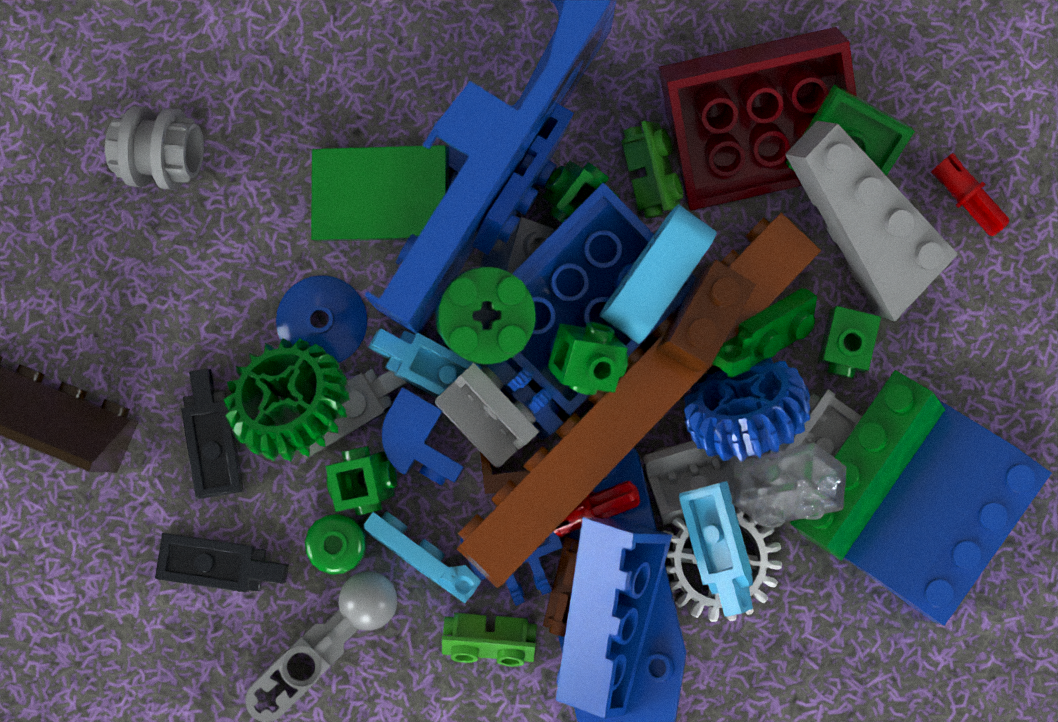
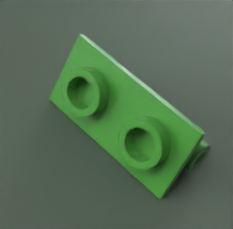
[621,121,684,219]
[442,612,537,667]

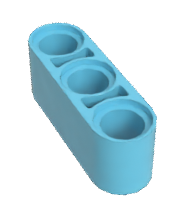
[600,204,717,344]

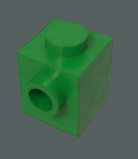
[817,306,881,379]

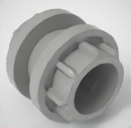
[105,106,204,190]

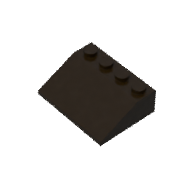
[0,356,138,473]

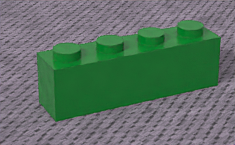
[789,370,946,561]

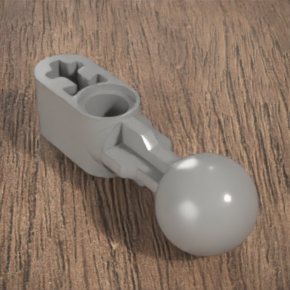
[245,571,398,722]

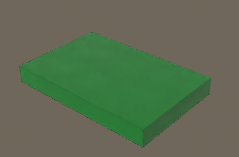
[311,145,449,241]

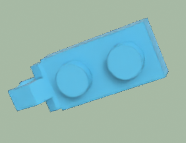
[368,328,483,398]
[679,481,753,617]
[363,511,481,603]

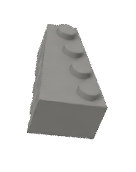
[785,121,958,322]

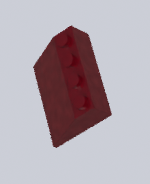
[658,27,857,211]

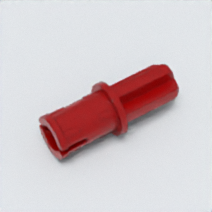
[931,153,1010,236]
[554,481,640,537]

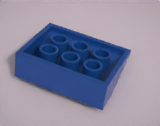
[473,182,697,415]
[844,399,1052,626]

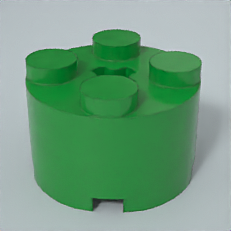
[435,267,535,364]

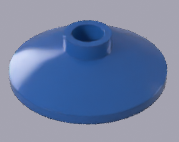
[276,275,367,363]

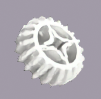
[663,501,782,622]

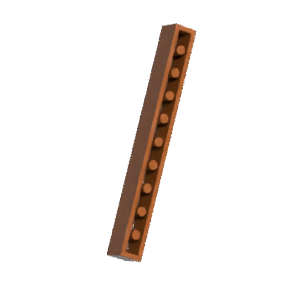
[457,212,821,588]

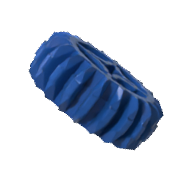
[684,358,811,462]

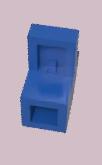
[382,387,465,486]

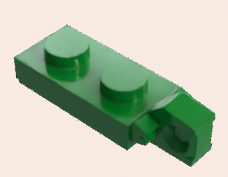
[712,288,817,378]

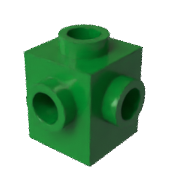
[542,160,619,223]
[548,322,628,395]
[325,446,397,515]

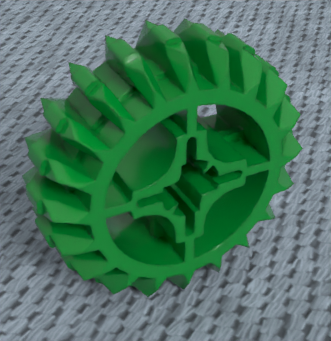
[223,338,350,462]

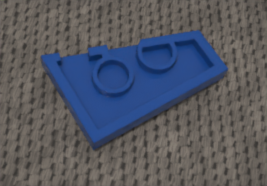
[472,104,574,255]

